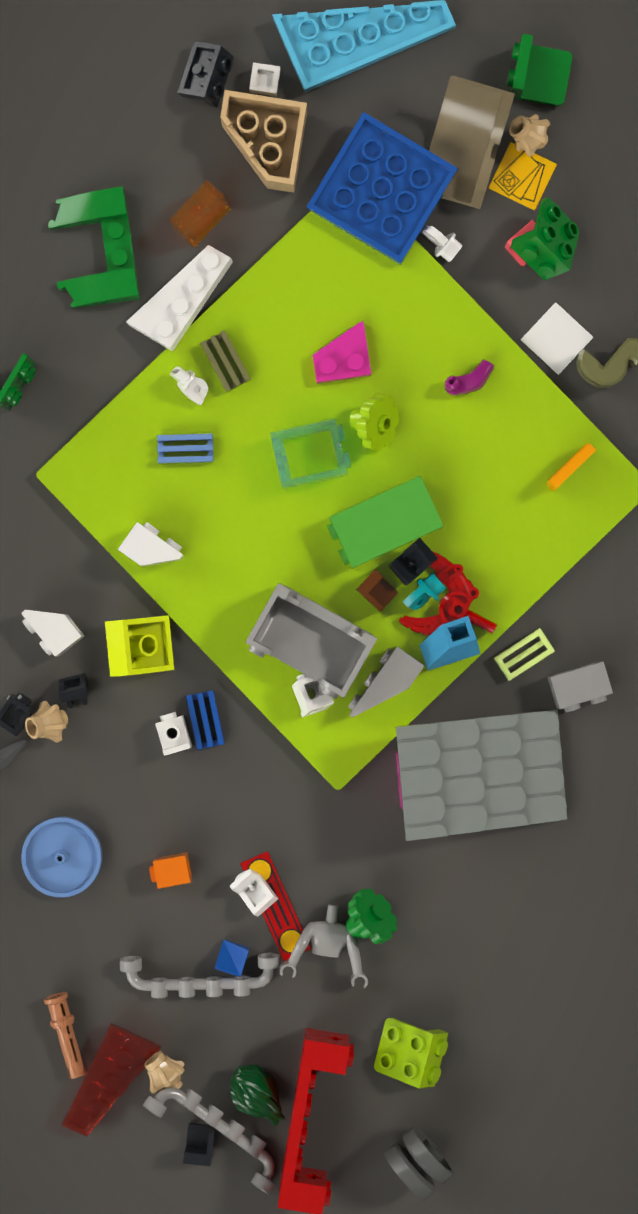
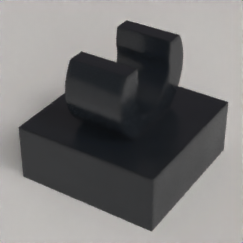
[59,673,88,708]

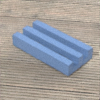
[157,434,214,464]

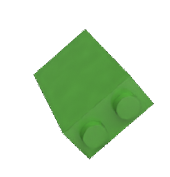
[327,476,444,569]

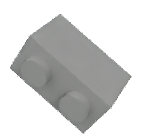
[547,661,613,712]

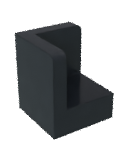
[183,1123,216,1166]

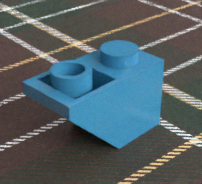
[419,616,481,671]

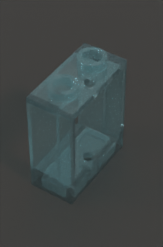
[270,419,351,489]

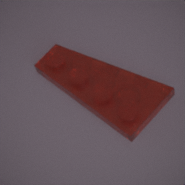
[62,1023,161,1137]

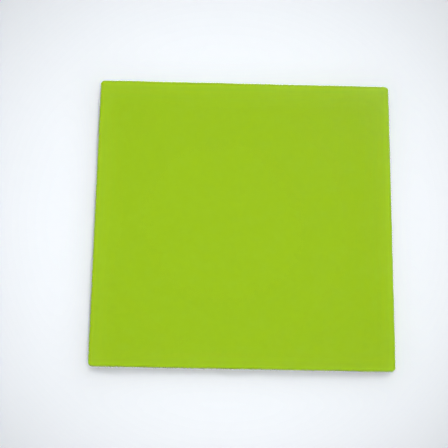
[36,211,638,790]

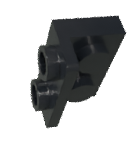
[177,41,234,107]

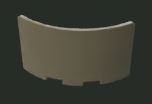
[429,76,515,209]

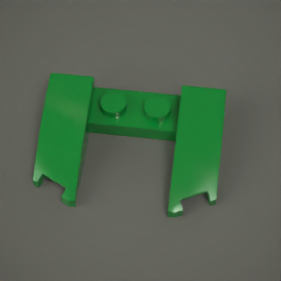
[48,186,140,309]

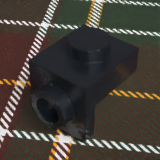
[389,538,438,586]
[0,692,36,736]

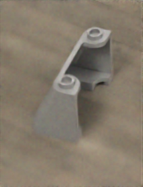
[245,583,377,699]

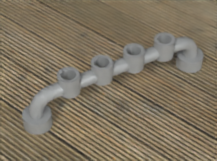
[120,953,280,998]
[142,1088,275,1195]

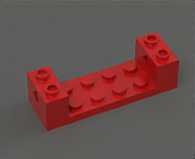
[278,1028,354,1214]

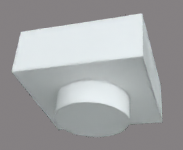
[249,62,281,97]

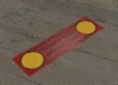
[240,851,311,961]

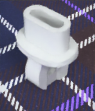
[421,225,463,262]
[170,366,208,405]

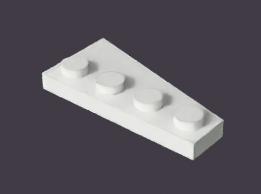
[126,245,233,352]

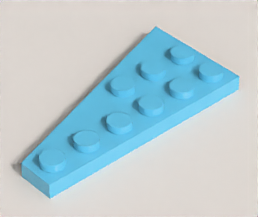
[272,0,456,93]

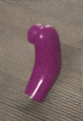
[445,359,495,396]

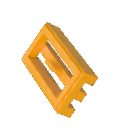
[546,443,596,491]

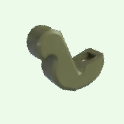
[576,338,638,388]

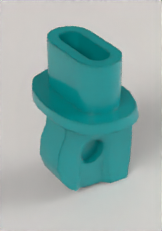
[403,573,446,610]

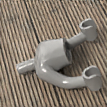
[280,904,368,988]

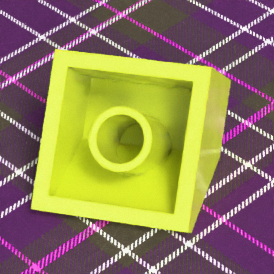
[105,615,174,677]

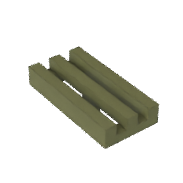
[200,330,251,393]

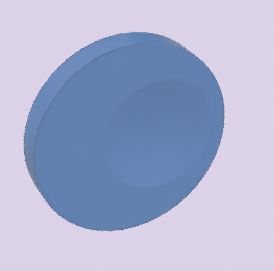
[21,816,102,897]

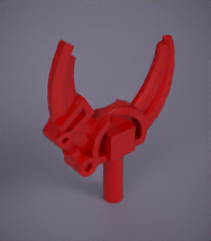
[399,551,497,636]

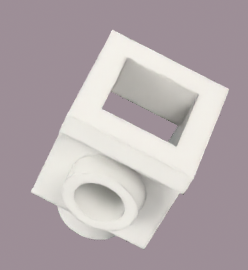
[292,674,334,718]
[155,712,192,756]

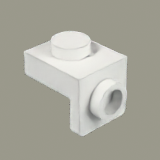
[230,869,278,917]

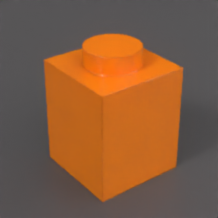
[149,852,192,889]

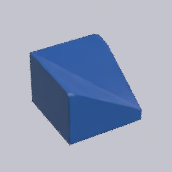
[215,939,250,977]

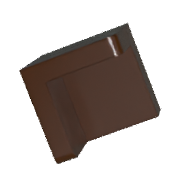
[356,569,398,612]

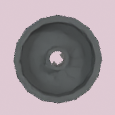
[384,1126,454,1201]

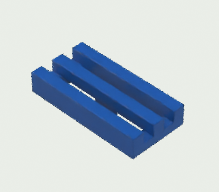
[186,690,225,750]

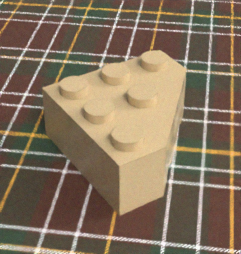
[220,90,307,193]

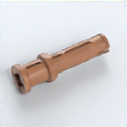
[43,992,86,1079]

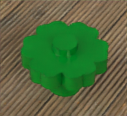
[346,888,397,944]

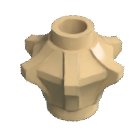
[509,114,550,157]
[25,701,68,743]
[144,1051,185,1094]

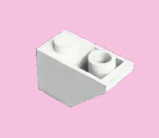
[118,522,185,567]
[21,610,85,657]

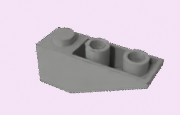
[348,646,424,718]

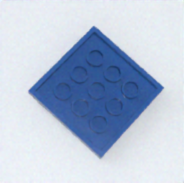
[307,112,458,265]

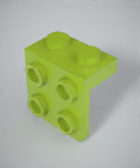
[374,1018,448,1089]

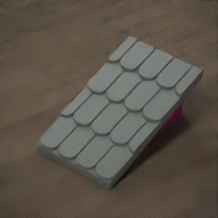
[395,709,567,841]

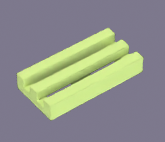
[494,628,555,681]

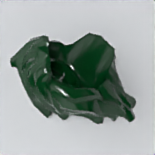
[230,1064,285,1126]

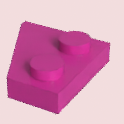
[313,322,371,384]

